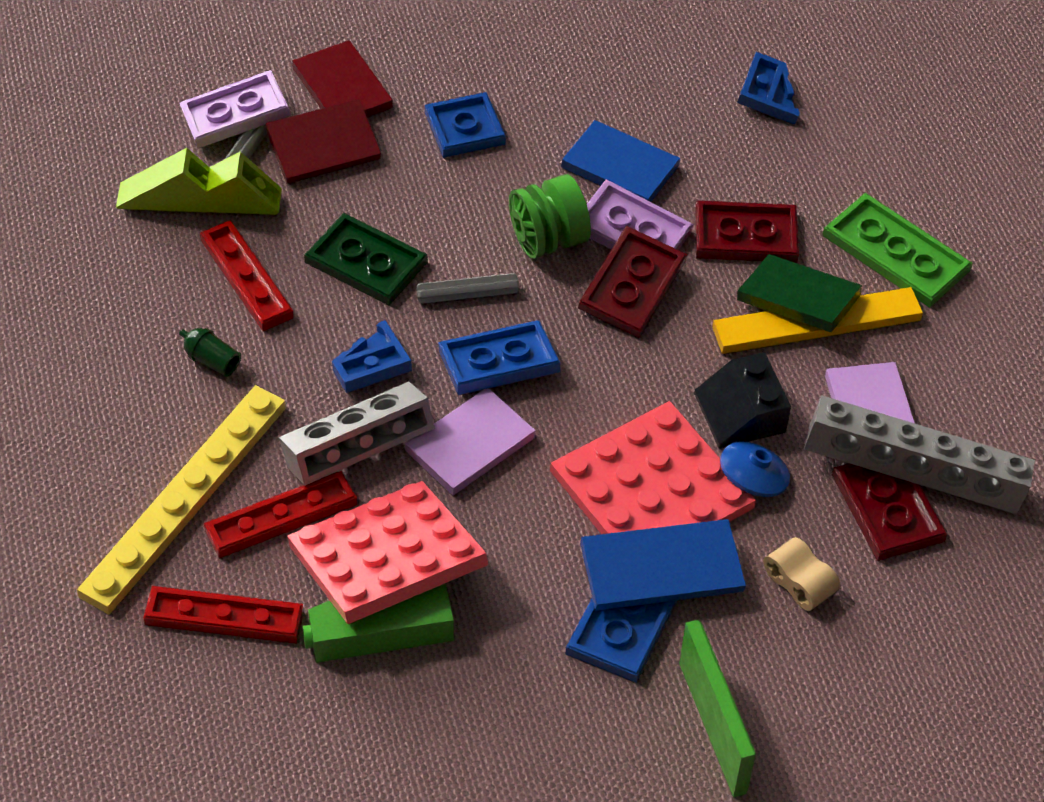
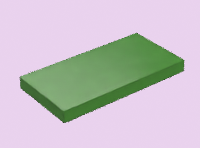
[822,193,973,308]
[679,619,756,797]

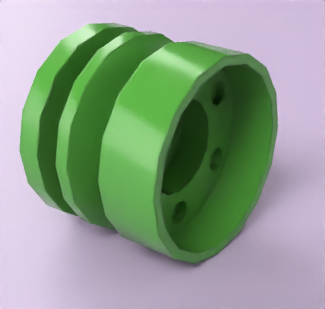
[509,174,591,259]

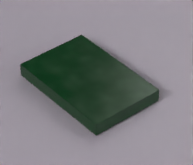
[304,213,428,306]
[737,254,862,332]

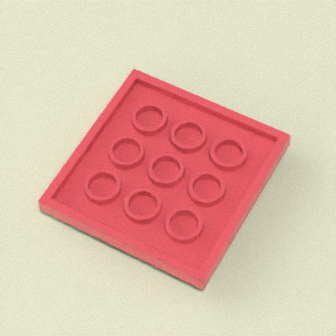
[550,401,756,534]
[287,481,488,624]

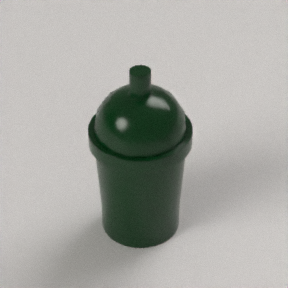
[179,328,242,377]

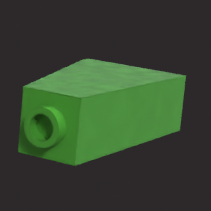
[302,583,454,663]

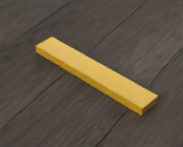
[712,287,923,354]

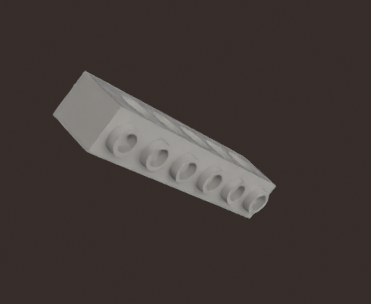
[804,395,1035,514]

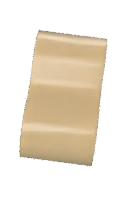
[763,537,841,611]

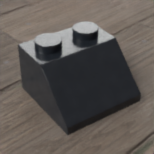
[694,352,791,449]

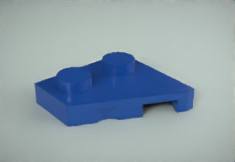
[737,52,800,125]
[332,320,412,393]

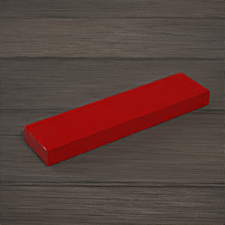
[200,220,294,331]
[204,471,357,559]
[143,586,304,644]

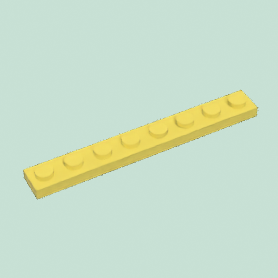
[77,385,286,615]

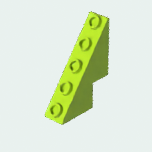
[116,148,282,215]

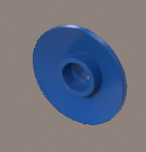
[720,442,790,497]

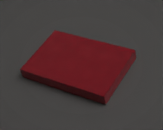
[292,40,393,117]
[266,99,381,184]
[695,200,799,263]
[578,226,687,338]
[832,463,947,561]

